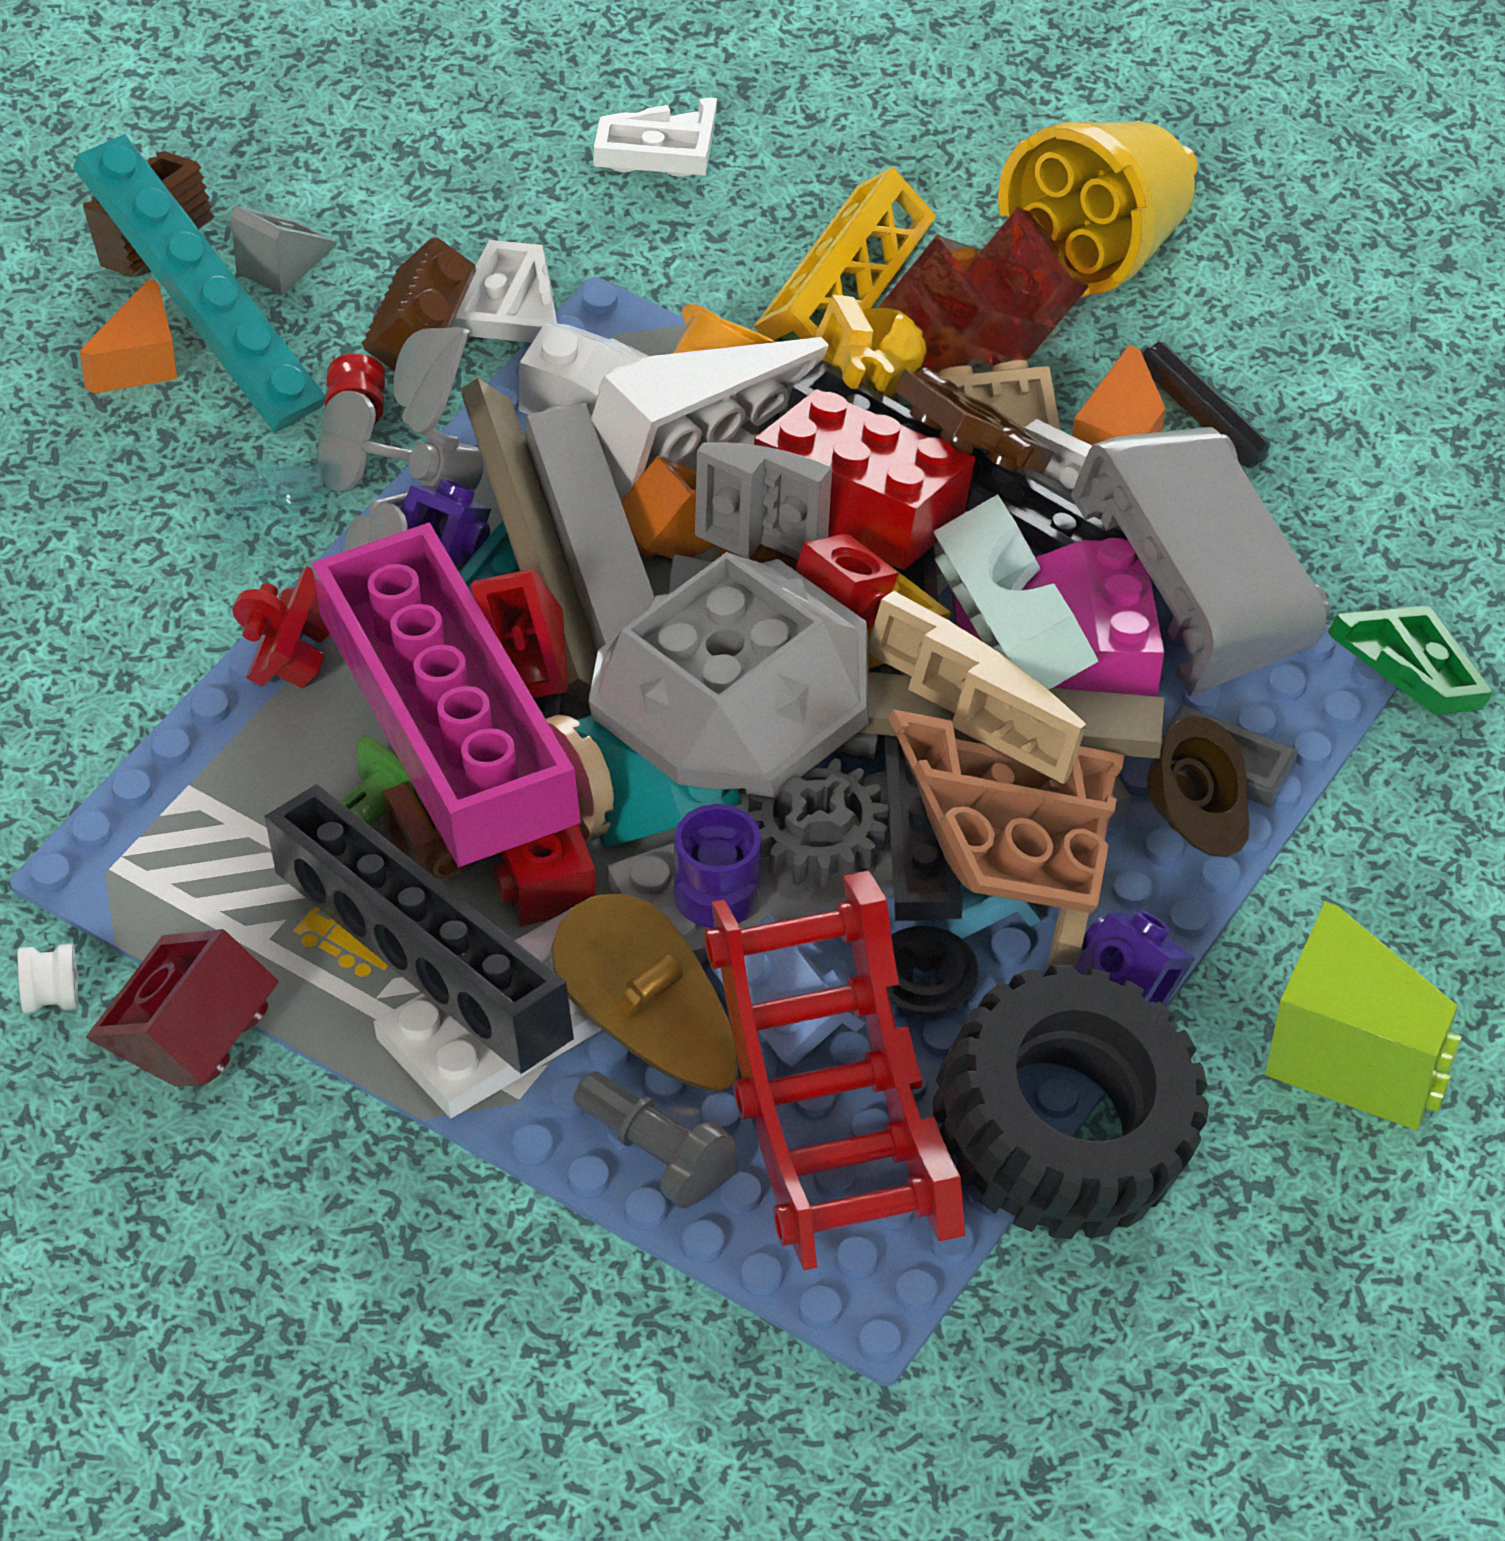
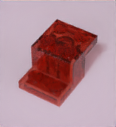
[878,207,1089,374]

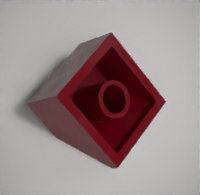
[86,929,279,1087]

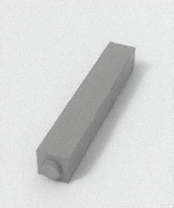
[526,403,655,652]

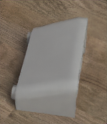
[1071,427,1330,697]

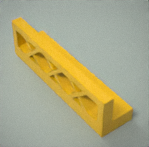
[753,166,937,340]

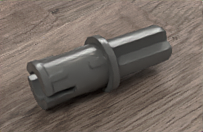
[573,1071,690,1166]

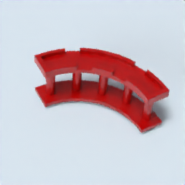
[704,871,965,1271]

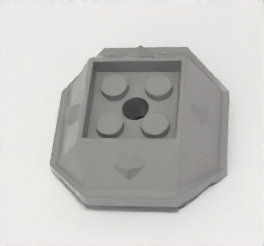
[589,552,869,798]

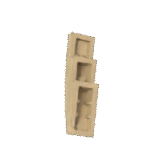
[868,591,1087,784]

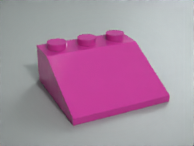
[952,538,1164,697]

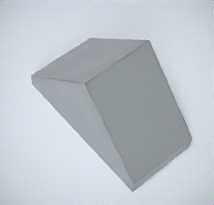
[231,206,336,296]

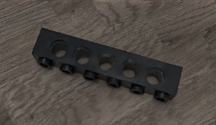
[264,784,574,1074]

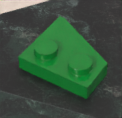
[1328,606,1493,715]

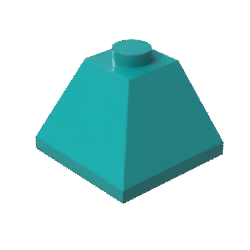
[574,715,742,848]

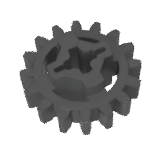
[748,758,889,887]

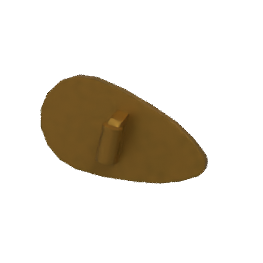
[551,894,738,1092]

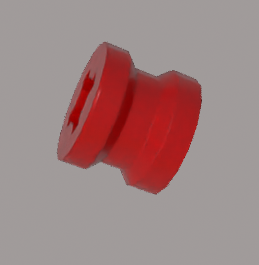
[325,353,386,423]

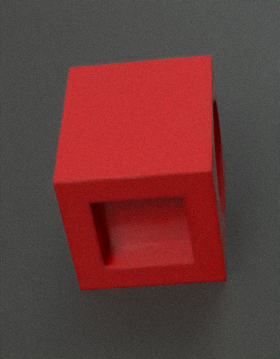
[795,533,899,629]

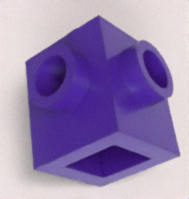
[400,479,492,566]
[1074,910,1195,1006]

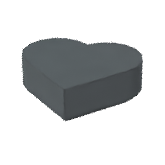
[660,1121,738,1209]

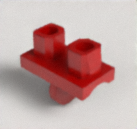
[232,566,330,688]

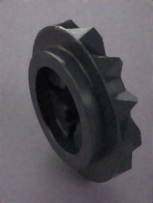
[886,926,979,1021]

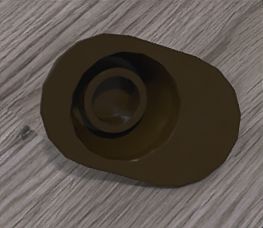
[1146,716,1250,858]

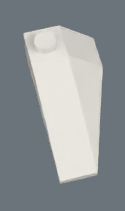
[519,323,755,469]
[591,337,829,501]

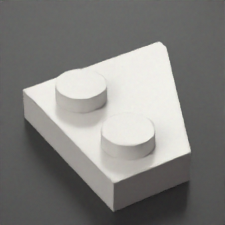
[593,98,717,177]
[451,240,557,343]

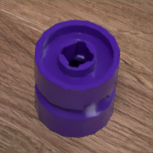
[674,804,761,928]

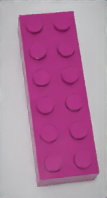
[311,522,581,868]

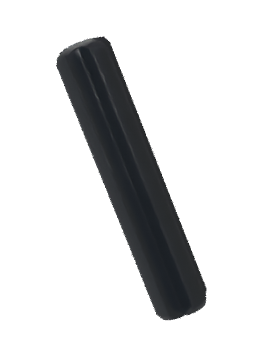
[1142,341,1270,468]

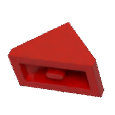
[471,569,568,698]

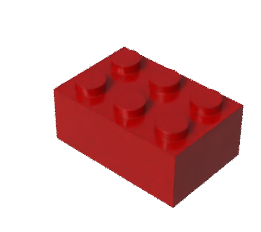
[754,389,975,571]

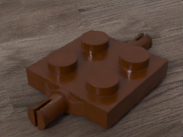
[894,368,1055,473]

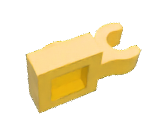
[815,295,893,392]

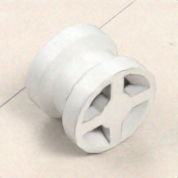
[18,943,78,1014]

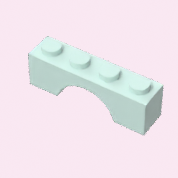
[933,494,1099,690]

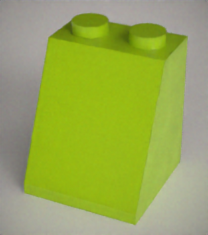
[1265,901,1462,1131]

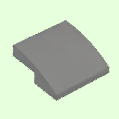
[695,442,832,560]

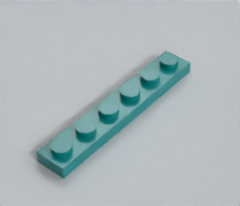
[73,134,325,433]

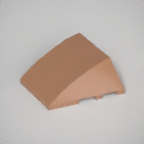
[888,709,1125,913]

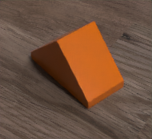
[79,279,177,393]

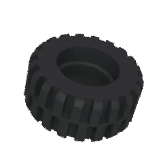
[933,965,1209,1239]

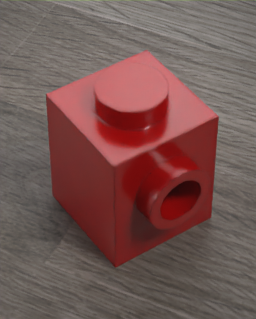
[493,824,595,927]

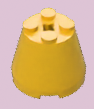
[998,120,1198,298]

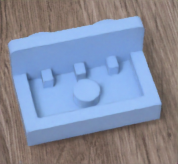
[710,914,866,1068]

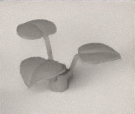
[317,327,483,552]

